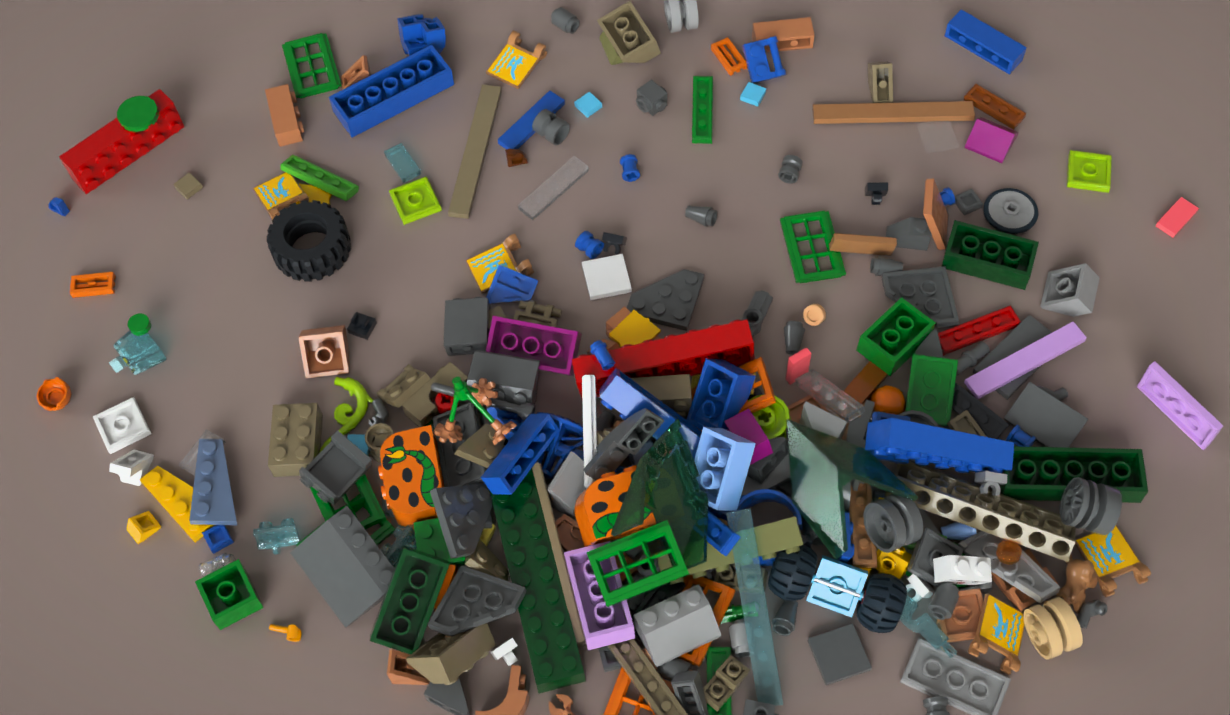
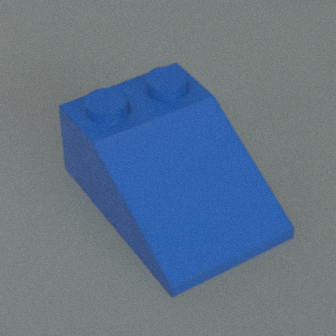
[687,358,756,430]

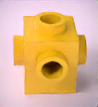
[875,546,912,580]

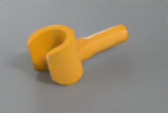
[269,624,302,642]

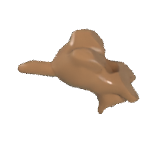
[1056,554,1098,613]

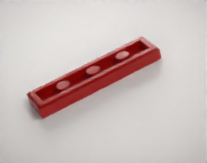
[938,305,1021,356]

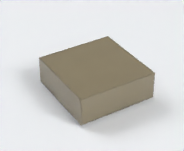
[173,173,203,200]

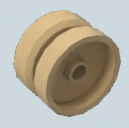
[1023,597,1083,660]

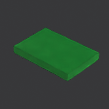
[905,354,958,427]

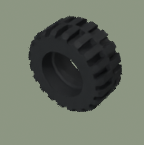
[267,200,351,282]

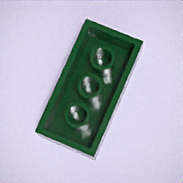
[941,220,1039,290]
[370,545,450,655]

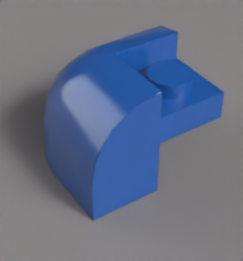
[397,14,446,56]

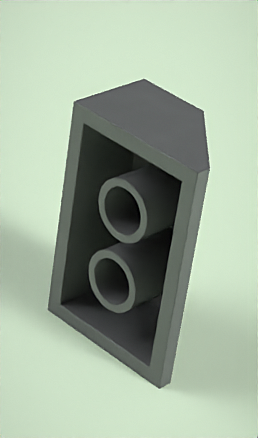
[467,350,540,405]

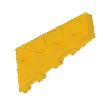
[140,465,215,543]

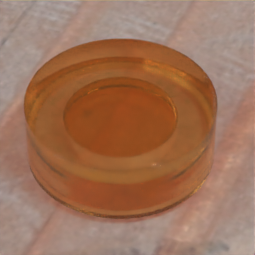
[996,540,1022,565]

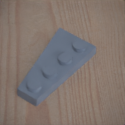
[189,439,237,525]

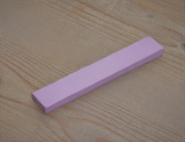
[964,322,1087,399]

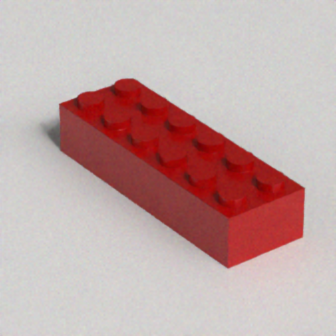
[59,89,184,194]

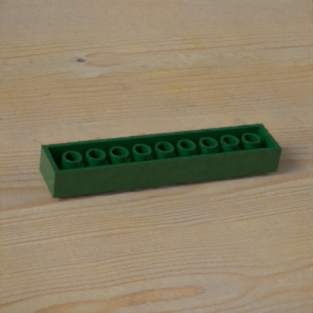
[490,468,586,694]

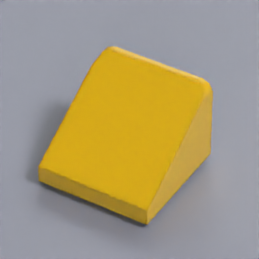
[126,511,161,544]

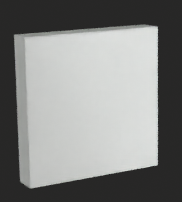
[582,254,632,301]
[93,397,152,454]

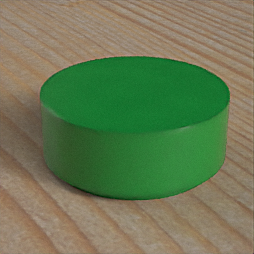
[127,313,151,336]

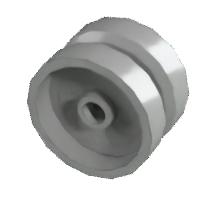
[664,0,699,33]

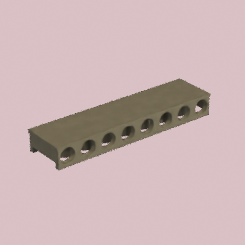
[885,461,1076,562]

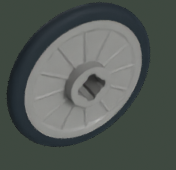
[983,188,1038,234]

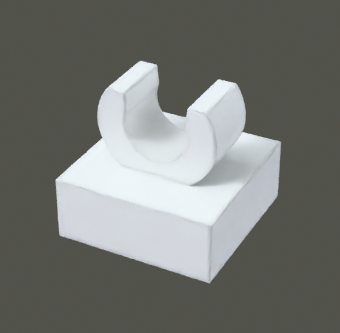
[906,574,935,602]
[490,638,518,666]

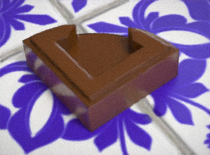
[505,149,528,167]

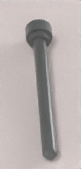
[431,383,536,421]

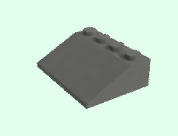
[290,506,395,628]

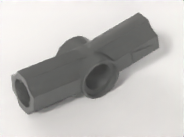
[742,290,773,338]

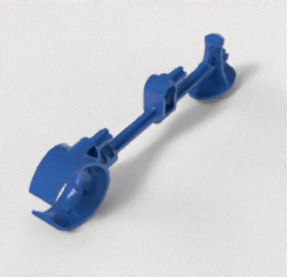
[536,412,803,566]

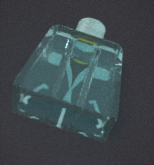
[109,330,167,375]

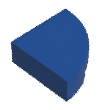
[48,197,70,216]

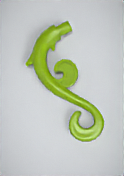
[319,377,374,453]

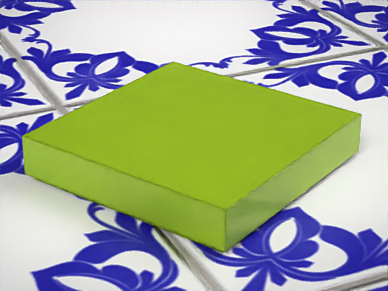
[1067,150,1112,193]
[389,176,442,225]

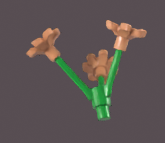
[433,376,517,445]

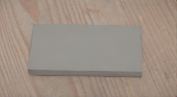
[900,638,1011,715]

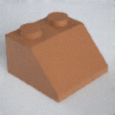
[299,325,349,378]

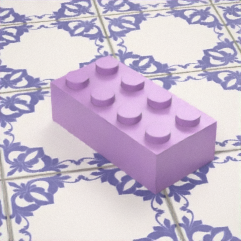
[564,541,635,650]

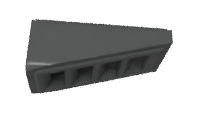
[671,670,709,715]

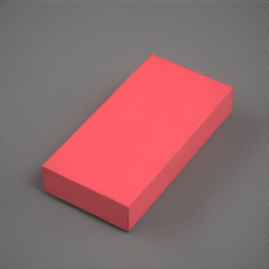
[1156,197,1199,238]
[786,348,811,385]

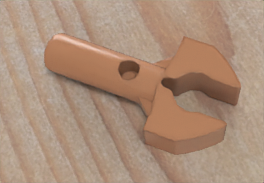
[549,694,575,715]

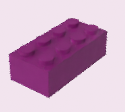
[486,316,582,377]

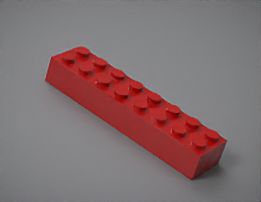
[571,319,755,399]

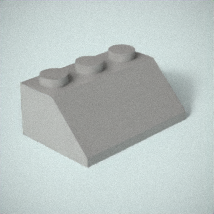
[633,584,721,667]

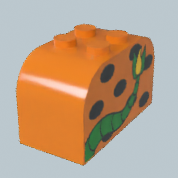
[378,425,444,533]
[575,465,684,547]

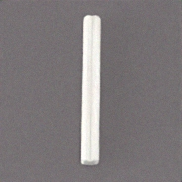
[582,375,597,488]

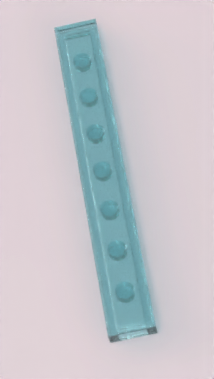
[726,508,784,706]

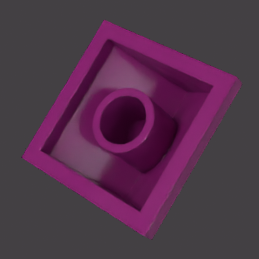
[964,117,1019,163]

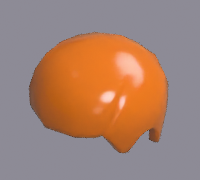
[36,377,72,411]
[871,385,905,415]

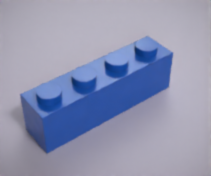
[945,10,1027,75]
[481,413,560,495]

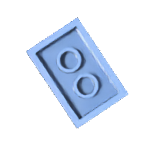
[685,427,756,511]

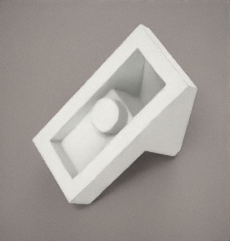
[109,450,154,486]

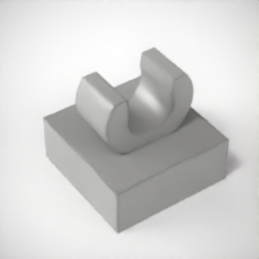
[975,471,1008,496]

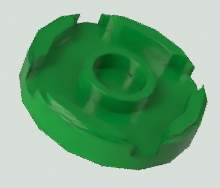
[117,96,159,132]

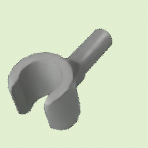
[959,582,992,594]

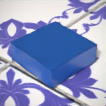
[202,525,234,554]

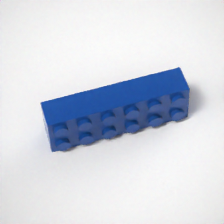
[329,45,454,138]
[599,368,702,466]
[865,418,1014,473]

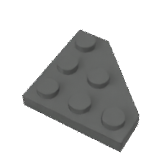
[881,266,959,328]
[627,269,704,331]
[430,483,493,559]
[428,565,526,636]

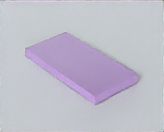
[1137,361,1223,450]

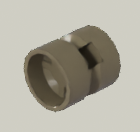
[365,423,394,463]

